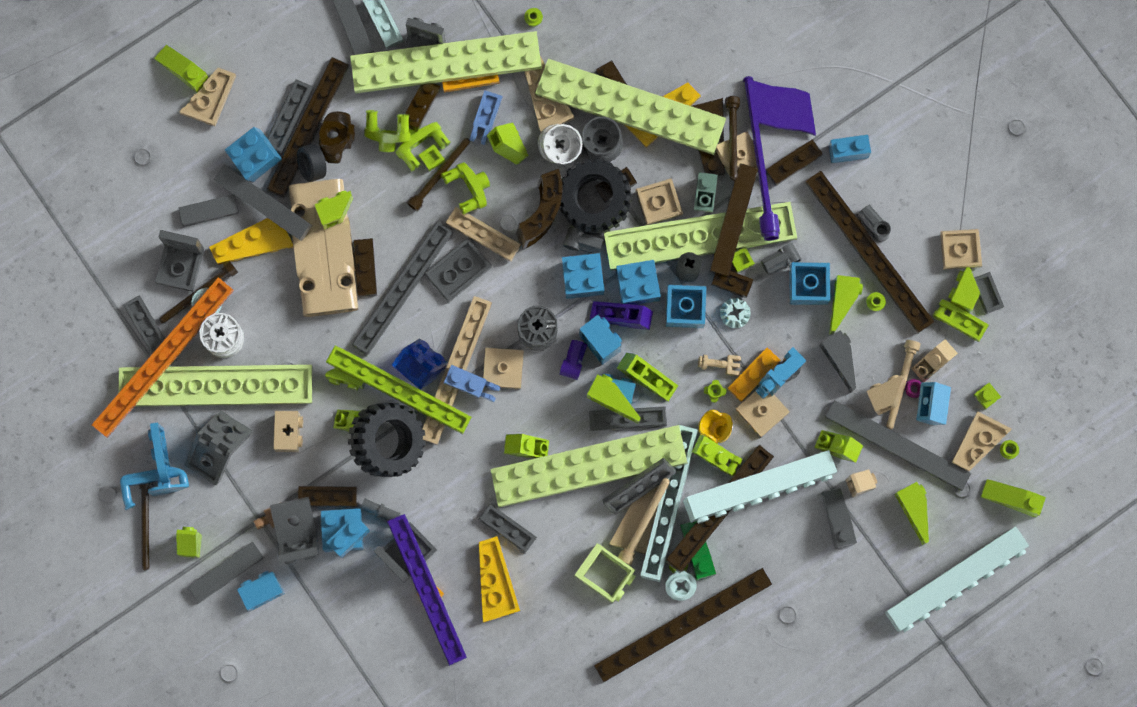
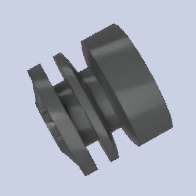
[582,117,623,162]
[518,306,558,351]

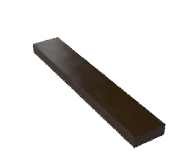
[709,163,758,277]

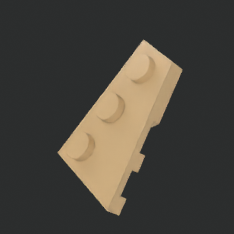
[179,68,236,127]
[951,411,1012,472]

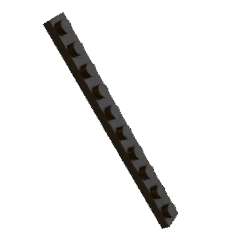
[805,171,935,334]
[594,568,772,683]

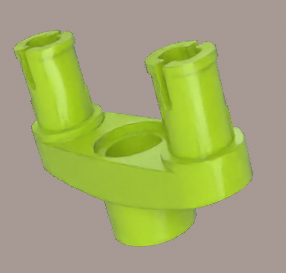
[364,110,410,152]
[395,122,451,172]
[441,162,490,215]

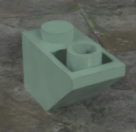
[694,172,718,212]

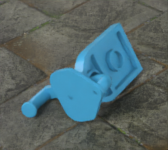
[120,422,189,510]

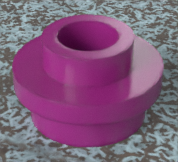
[905,379,922,398]

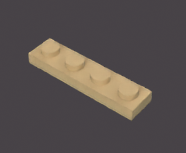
[446,207,521,262]

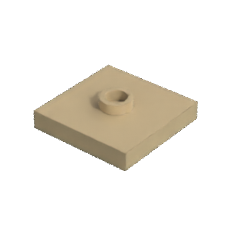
[716,131,757,176]
[635,178,683,225]
[940,229,982,270]
[483,348,524,389]
[735,391,790,438]

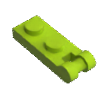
[932,299,989,342]
[692,435,743,477]

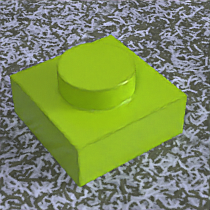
[419,145,445,172]
[732,247,755,273]
[974,382,1001,410]

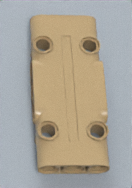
[289,179,358,317]

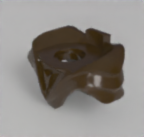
[318,111,355,164]

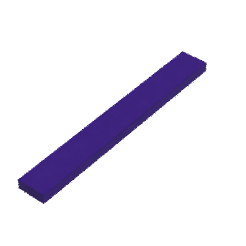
[387,514,467,666]

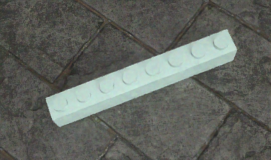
[641,425,698,582]
[683,450,837,524]
[885,526,1029,633]

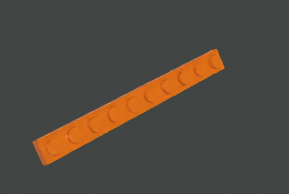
[92,277,234,438]

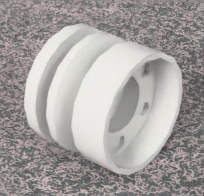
[537,124,583,164]
[199,313,244,358]

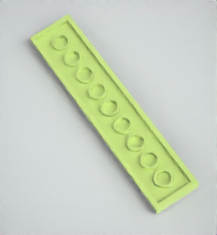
[350,31,542,93]
[536,59,726,155]
[604,202,797,271]
[118,365,312,407]
[491,425,688,508]

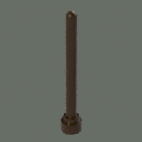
[725,96,740,181]
[406,138,470,212]
[159,261,239,323]
[137,482,153,571]

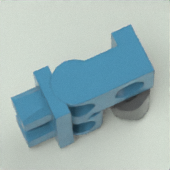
[756,347,806,399]

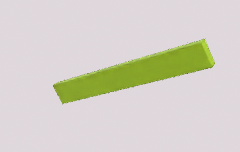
[326,345,472,435]

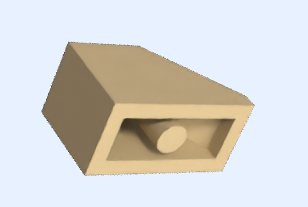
[845,469,877,498]

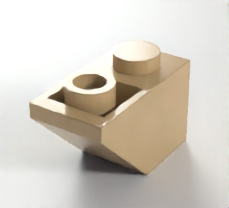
[911,339,958,382]
[867,375,906,415]

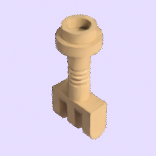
[698,354,741,376]

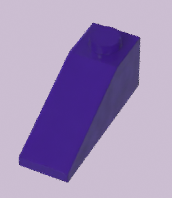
[590,301,653,330]

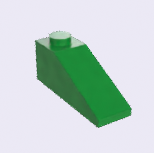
[680,521,716,581]

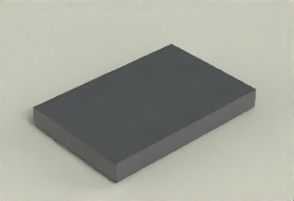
[424,238,492,303]

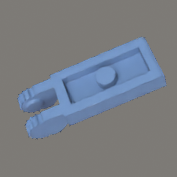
[470,91,503,145]
[444,365,500,402]

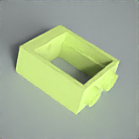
[574,543,636,604]

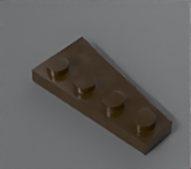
[692,98,725,176]

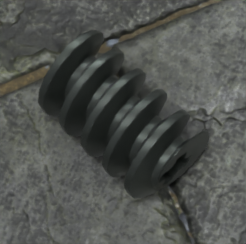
[676,252,702,282]

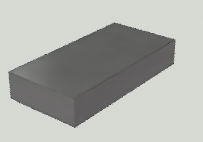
[974,272,1004,314]

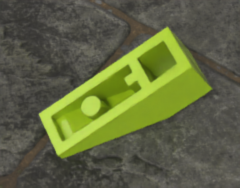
[154,44,209,93]
[829,275,863,335]
[617,352,678,402]
[587,374,641,424]
[981,479,1046,518]
[894,482,929,545]

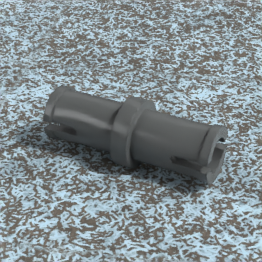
[360,498,401,521]

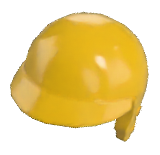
[698,410,733,444]

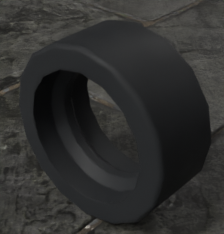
[297,144,327,182]

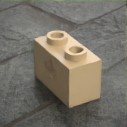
[274,411,303,452]

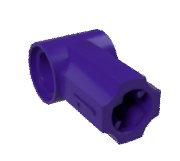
[559,340,587,380]

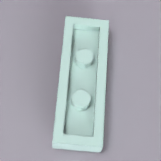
[363,0,403,49]

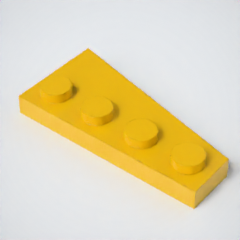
[623,82,701,148]
[209,218,294,265]

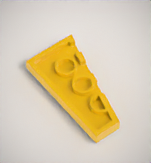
[479,536,520,623]

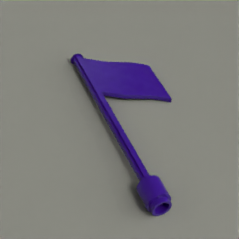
[743,76,816,241]

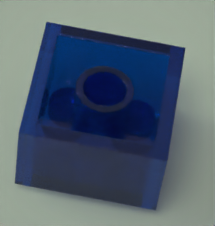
[392,338,448,390]

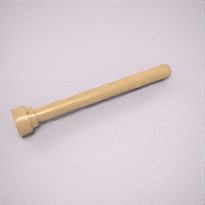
[886,340,921,430]
[618,478,669,565]

